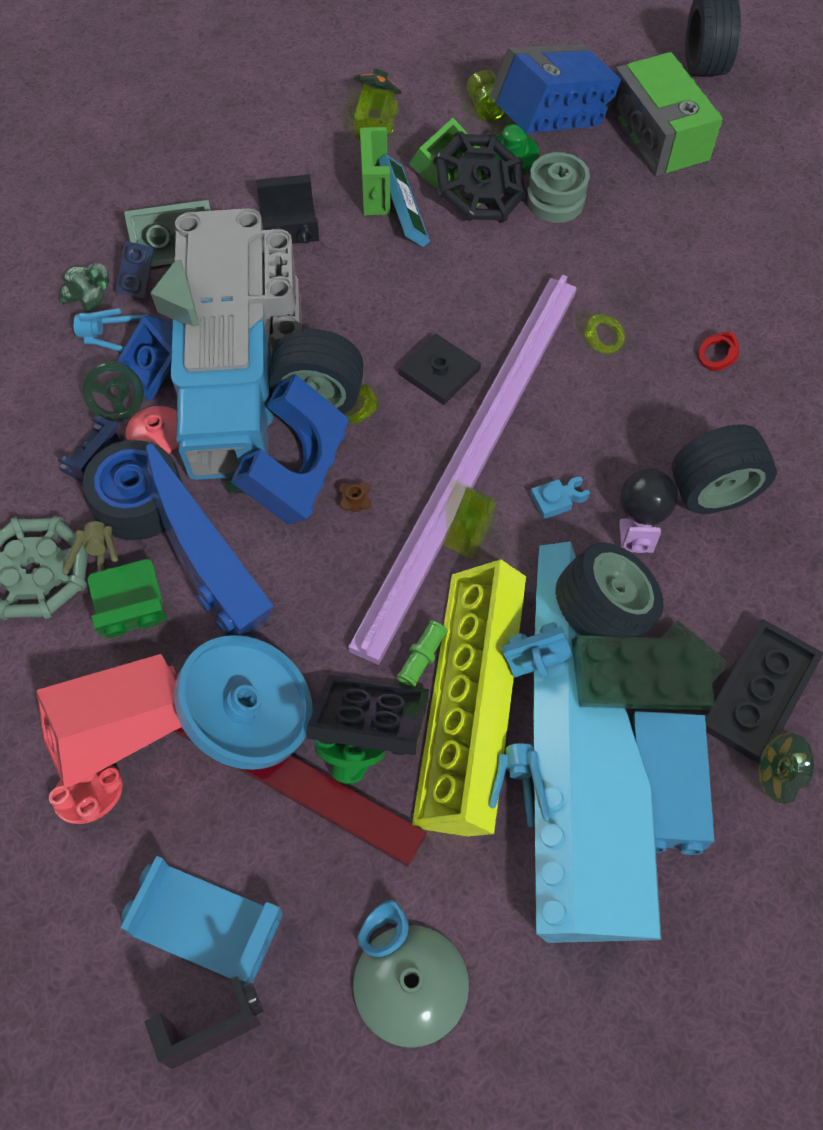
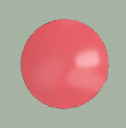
[49,765,123,824]

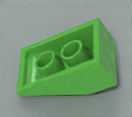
[409,118,487,208]

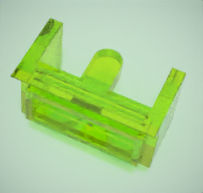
[354,82,399,140]

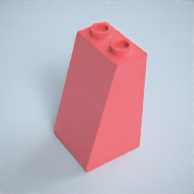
[36,654,182,789]

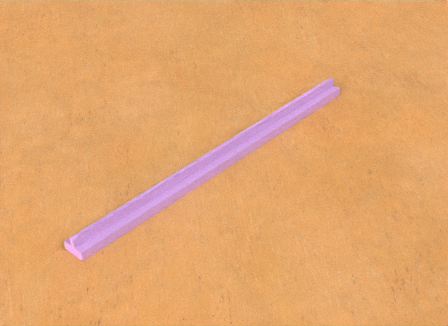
[348,275,577,665]

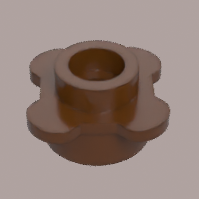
[339,482,371,512]

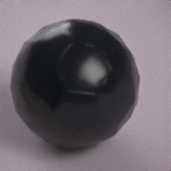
[620,469,678,525]

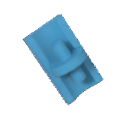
[502,622,574,678]

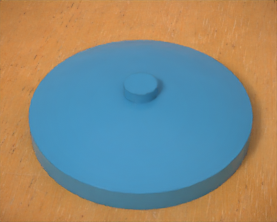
[174,635,313,770]

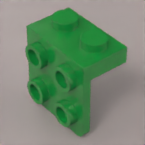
[87,559,168,638]

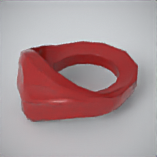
[698,332,740,371]

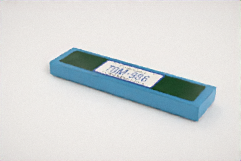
[378,154,430,247]

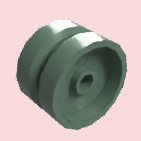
[527,152,590,223]

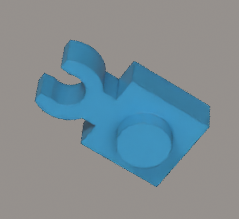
[530,477,590,519]

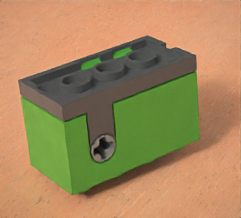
[608,52,723,177]

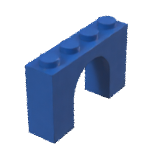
[231,375,350,524]

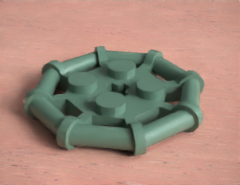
[0,515,88,621]

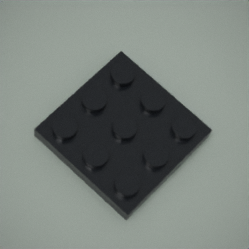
[307,674,429,755]

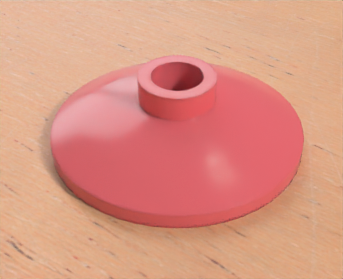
[126,406,179,454]

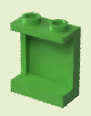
[360,127,390,215]

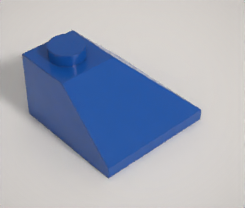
[117,315,173,400]

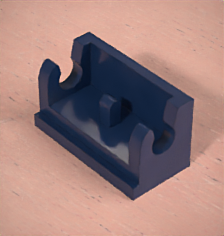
[58,415,125,482]

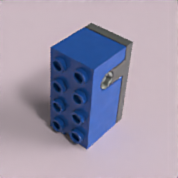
[489,44,622,134]

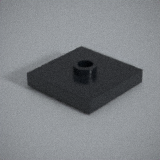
[398,333,481,405]

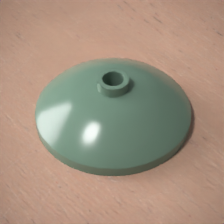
[353,925,469,1048]

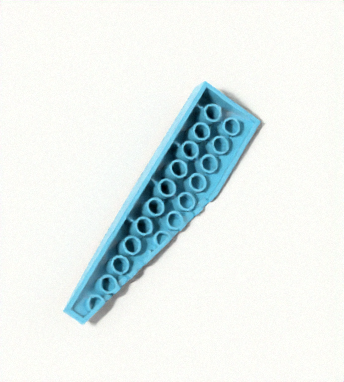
[534,541,661,943]

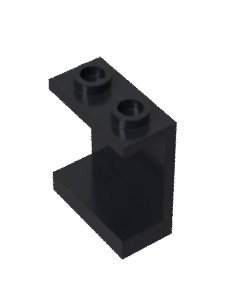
[256,174,319,244]
[144,976,264,1069]

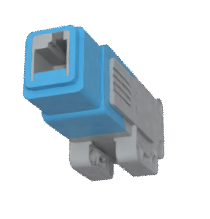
[171,208,302,480]

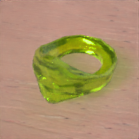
[584,314,625,354]
[344,384,379,425]

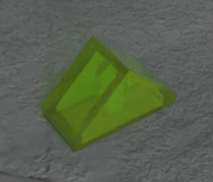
[444,487,497,558]

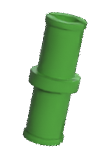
[396,620,448,687]

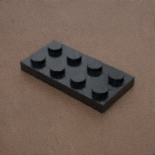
[705,619,823,765]

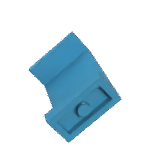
[630,711,714,855]
[120,856,283,985]

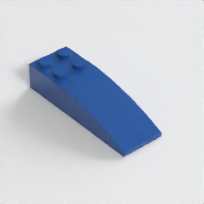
[146,443,274,636]

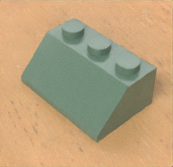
[124,200,211,267]

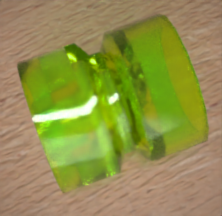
[466,70,505,121]

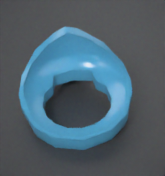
[358,900,409,957]

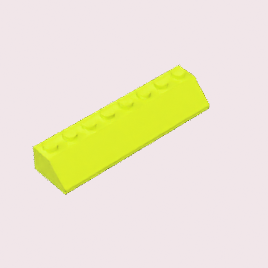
[412,559,526,837]

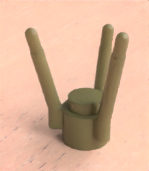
[62,521,118,575]

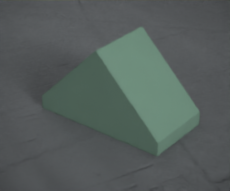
[150,259,200,327]

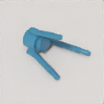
[74,308,149,352]
[489,743,549,828]

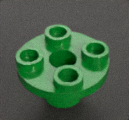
[494,124,539,176]
[314,740,386,784]

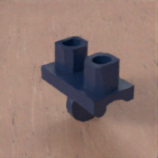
[116,241,155,299]

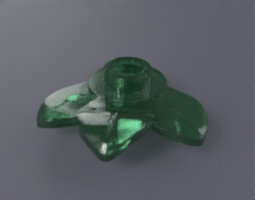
[59,263,109,313]

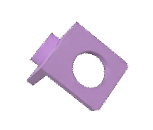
[619,519,661,553]

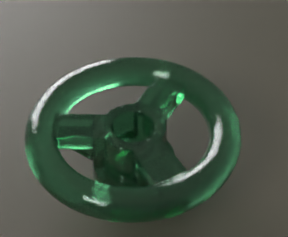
[83,362,144,422]

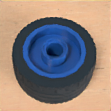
[82,439,182,541]

